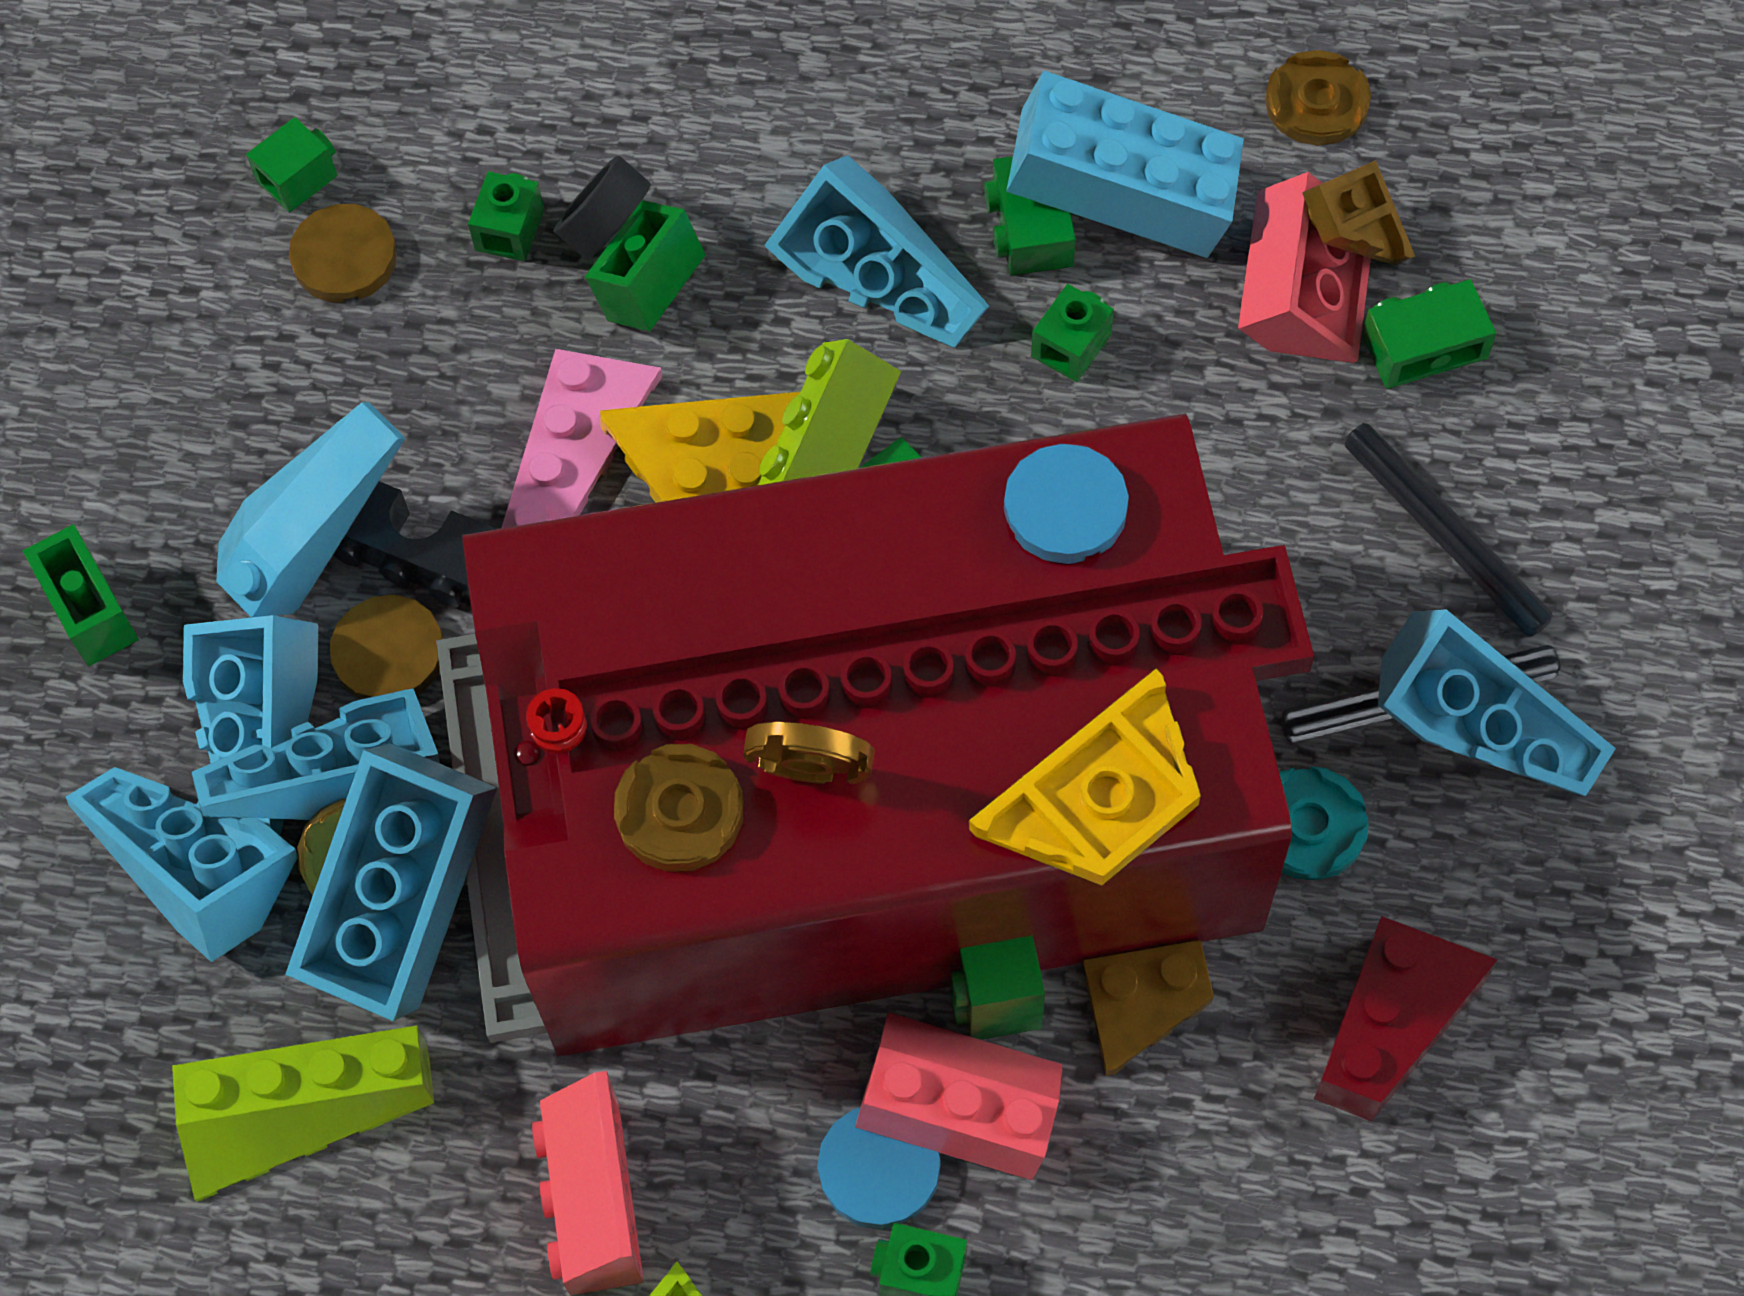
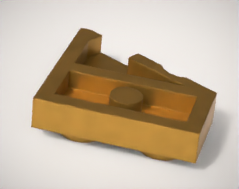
[1302,160,1415,265]
[1083,940,1214,1076]

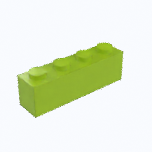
[758,339,902,485]
[172,1025,434,1202]

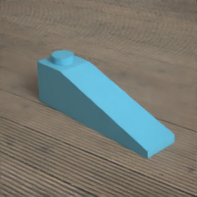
[764,155,989,348]
[216,402,406,617]
[1378,609,1616,796]
[183,615,318,836]
[191,688,440,820]
[66,767,298,962]

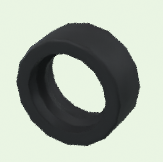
[554,156,651,259]

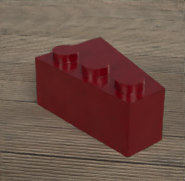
[1314,916,1498,1122]

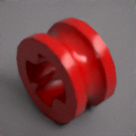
[526,688,587,753]

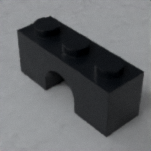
[333,481,497,607]

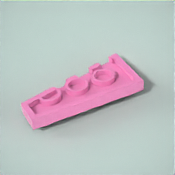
[501,349,662,529]

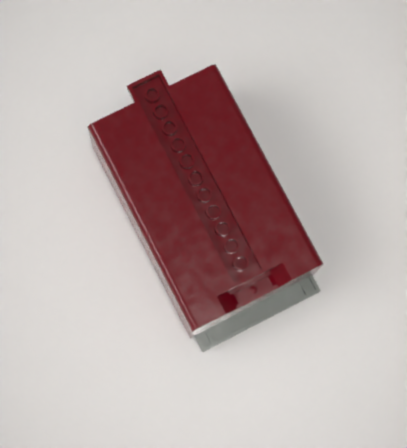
[436,413,1314,1056]

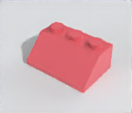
[1238,172,1371,363]
[855,1012,1063,1180]
[532,1070,644,1296]

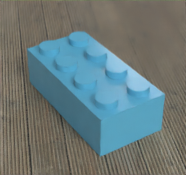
[1006,70,1244,258]
[285,743,497,1021]

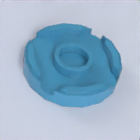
[1004,444,1129,564]
[817,1108,941,1230]

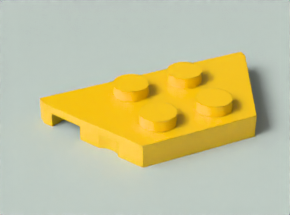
[599,392,800,503]
[969,669,1201,885]

